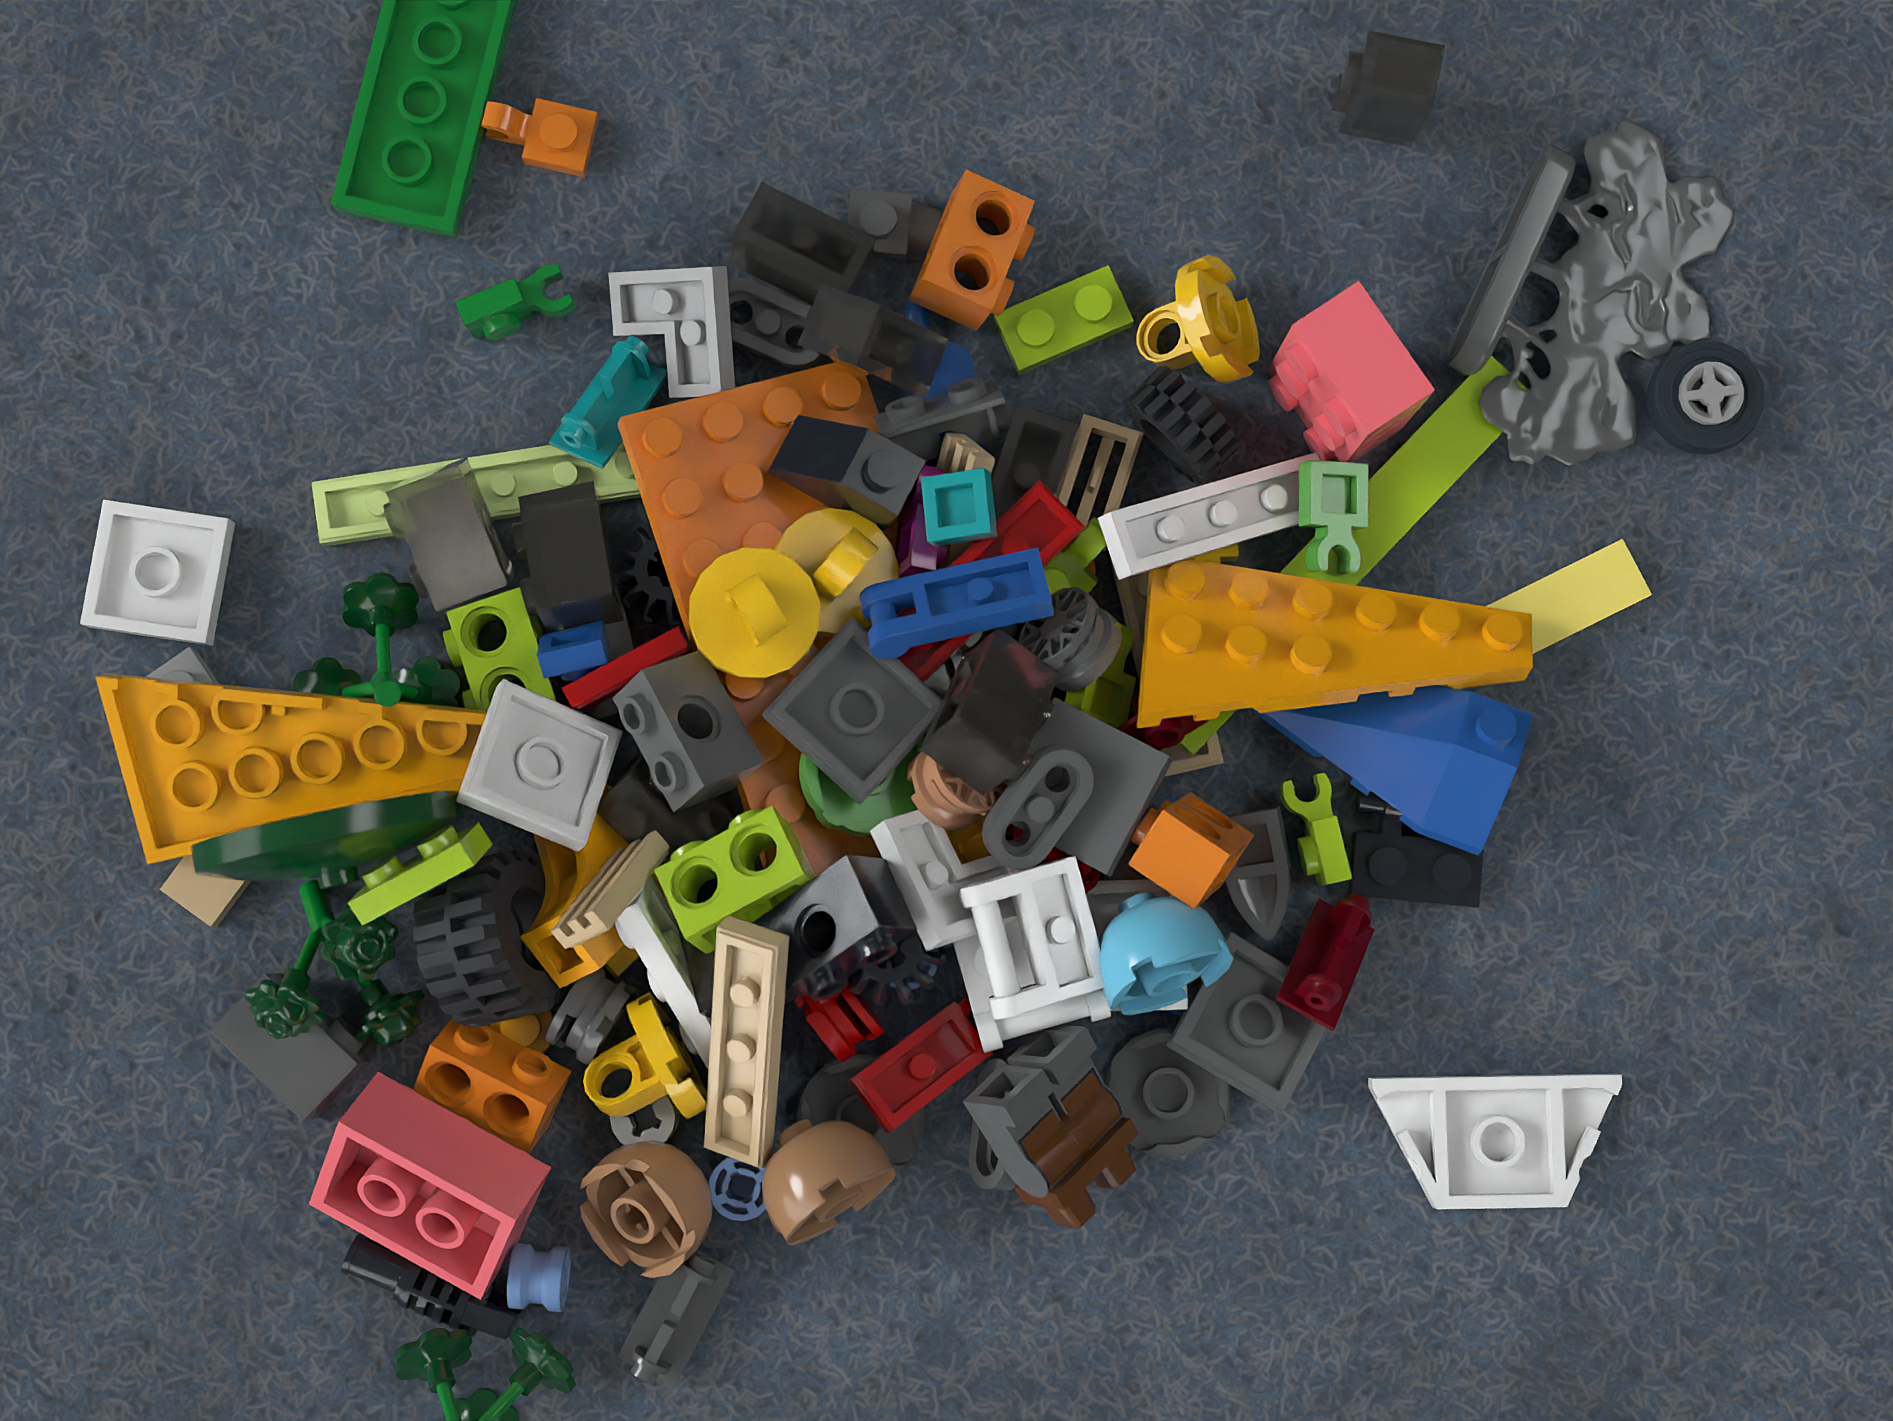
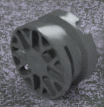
[1018,587,1122,691]
[545,967,638,1066]

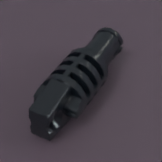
[341,1233,522,1340]

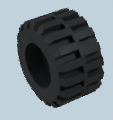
[413,850,564,1028]

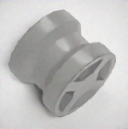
[610,1089,680,1145]

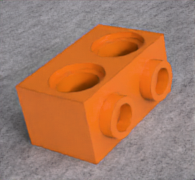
[909,169,1036,331]
[1128,792,1254,910]
[413,1018,572,1154]

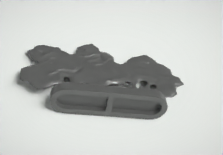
[1445,119,1734,466]

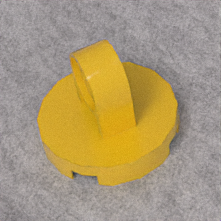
[1137,255,1260,384]
[774,508,899,638]
[688,547,820,679]
[583,991,707,1119]

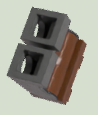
[963,1025,1139,1229]

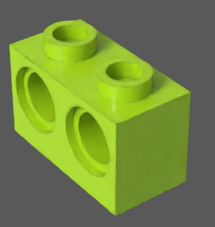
[443,587,566,710]
[654,806,816,955]

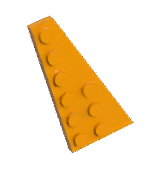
[1137,559,1533,728]
[95,673,488,864]

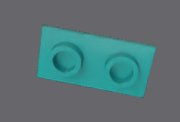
[549,336,668,469]

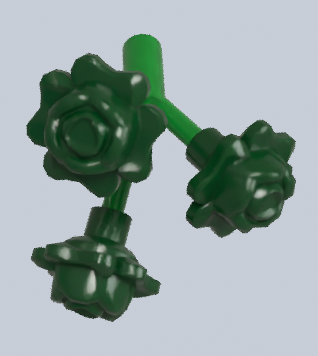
[244,880,425,1047]

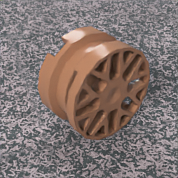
[906,725,1013,830]

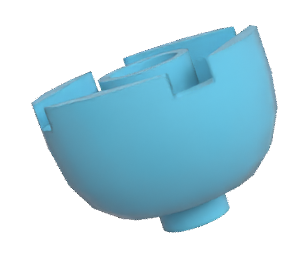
[1098,892,1234,1015]

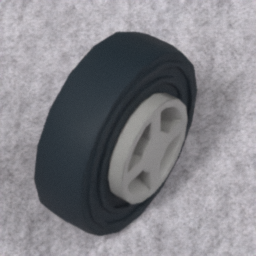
[1647,341,1764,455]

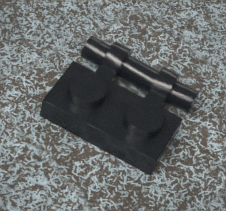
[1348,790,1484,908]

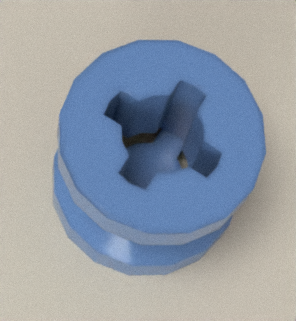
[507,1243,571,1312]

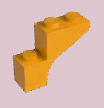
[520,783,643,988]

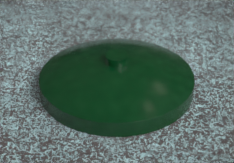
[190,790,464,889]

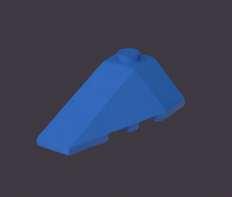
[1253,685,1533,856]

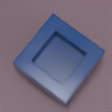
[537,620,610,681]

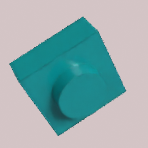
[921,468,997,547]

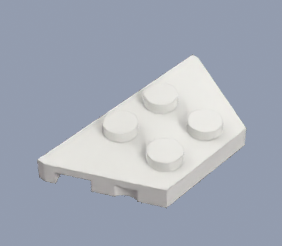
[1368,1073,1622,1209]

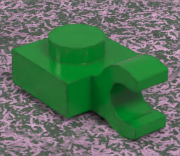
[455,264,576,340]

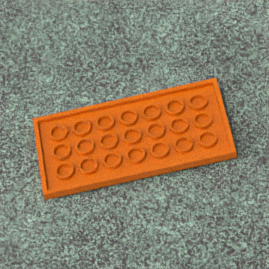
[617,356,1015,876]

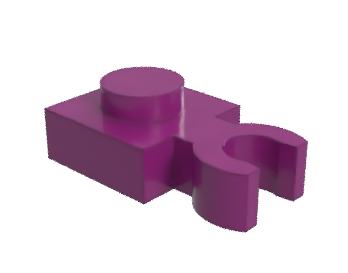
[895,465,947,578]

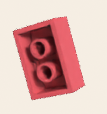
[1267,281,1435,463]
[309,1072,551,1300]

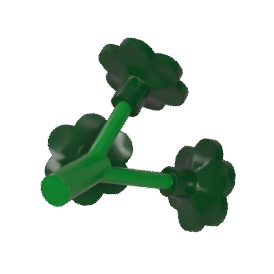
[293,572,463,708]
[394,1328,576,1421]

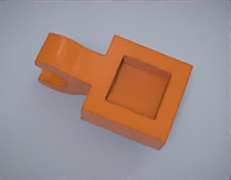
[482,98,599,178]

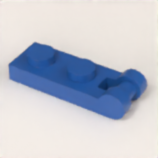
[859,548,1054,659]

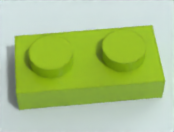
[994,265,1134,375]
[348,822,493,925]

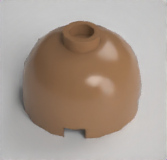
[762,1119,896,1245]
[580,1140,714,1278]

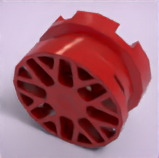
[791,977,885,1063]

